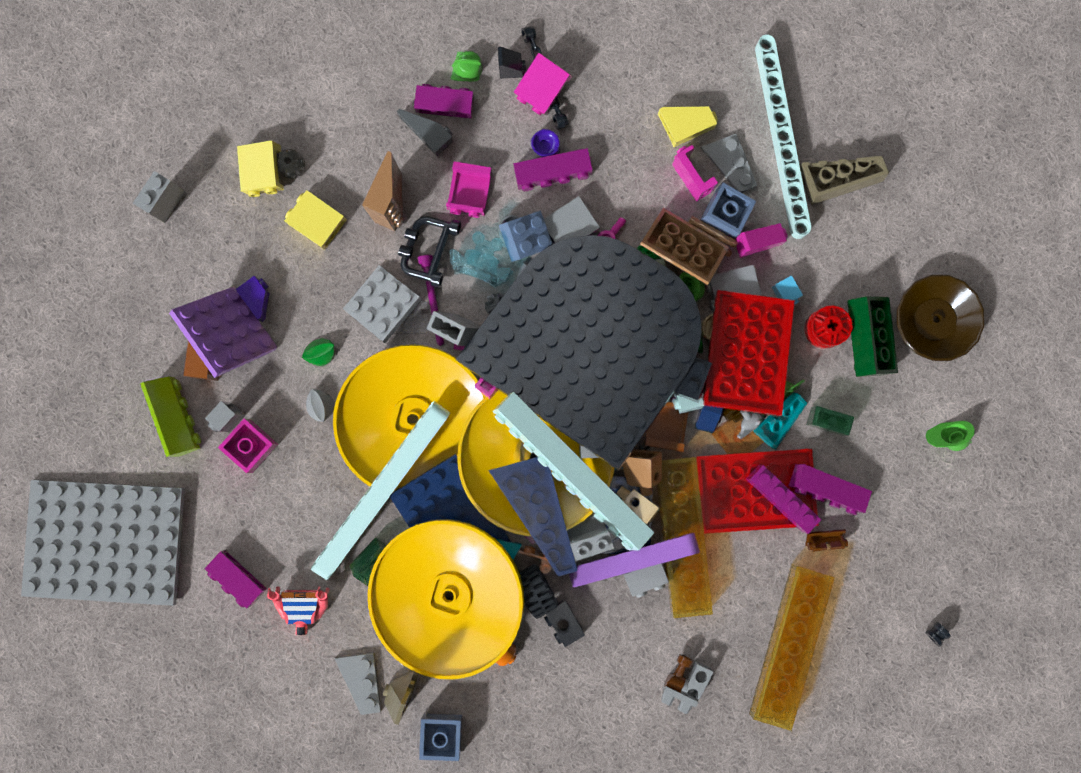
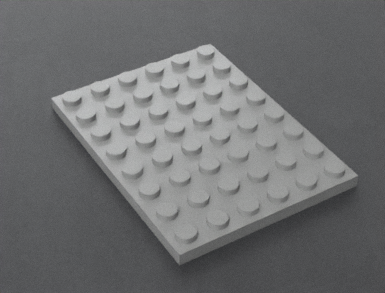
[21,480,185,606]

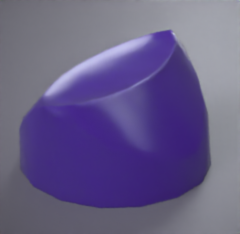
[530,129,560,157]

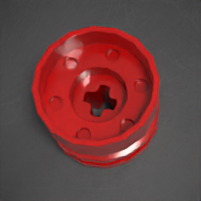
[804,305,853,349]

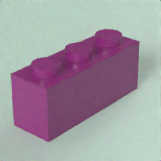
[414,84,474,119]
[204,550,267,609]

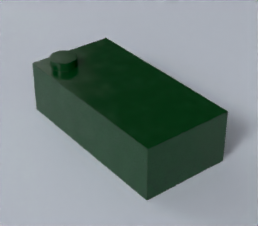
[847,296,898,377]

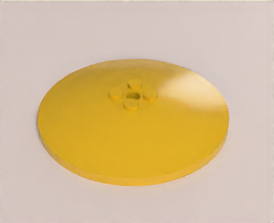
[333,344,486,492]
[457,390,614,536]
[368,520,524,679]

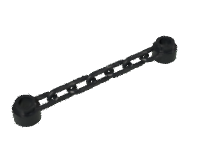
[521,26,568,130]

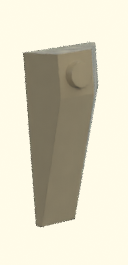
[383,670,419,725]

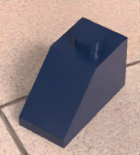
[694,396,723,434]

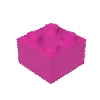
[218,418,278,473]

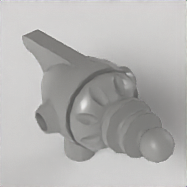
[737,411,768,439]

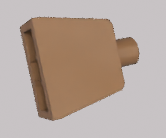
[622,449,662,496]

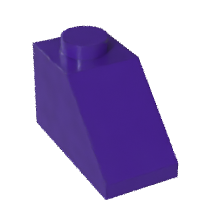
[236,276,270,322]

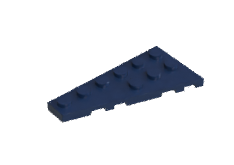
[488,457,578,576]

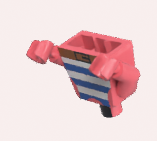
[267,586,330,635]

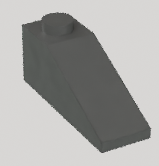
[397,109,453,156]

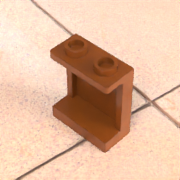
[644,402,689,452]

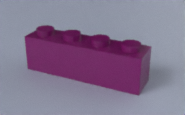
[513,148,592,192]
[789,464,872,515]
[746,465,821,534]

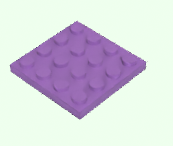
[169,286,277,378]

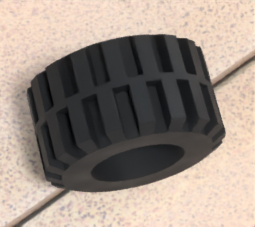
[519,564,558,619]

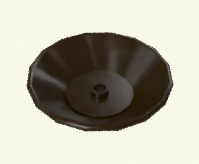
[897,275,985,361]

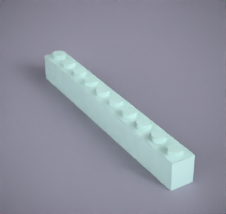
[493,392,654,551]

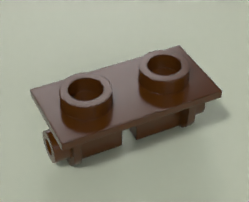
[805,529,848,552]

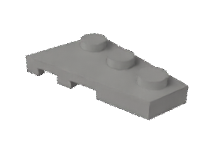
[700,134,757,192]
[335,652,381,715]

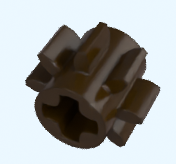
[722,408,744,423]

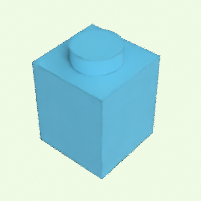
[771,276,803,305]

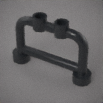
[398,216,461,288]

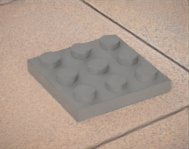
[343,265,422,343]

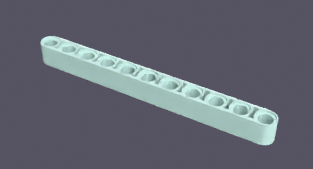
[755,35,811,239]
[311,401,450,580]

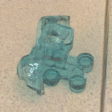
[449,231,514,289]

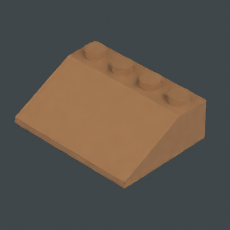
[362,151,404,231]
[640,208,729,285]

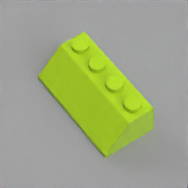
[140,376,201,457]

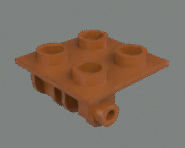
[519,546,552,574]

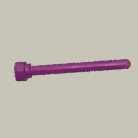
[417,255,444,346]

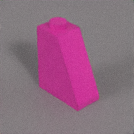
[735,223,787,258]

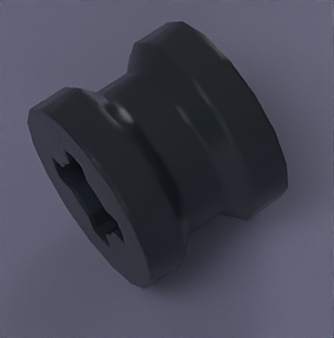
[925,622,951,647]

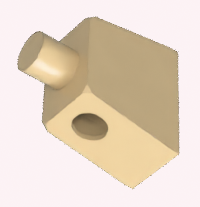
[616,486,660,525]

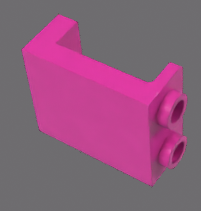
[514,53,573,116]
[672,145,718,202]
[446,161,492,218]

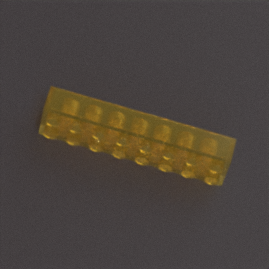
[657,457,713,618]
[749,564,835,731]

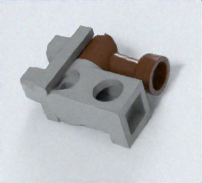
[661,654,713,714]

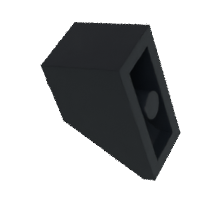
[498,47,526,79]

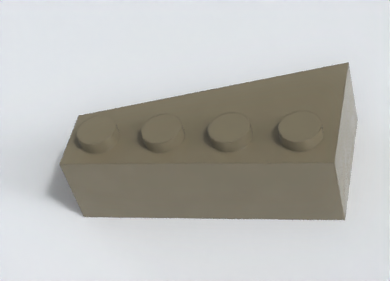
[800,156,889,205]

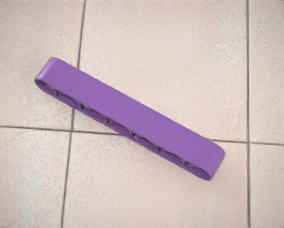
[569,533,700,587]

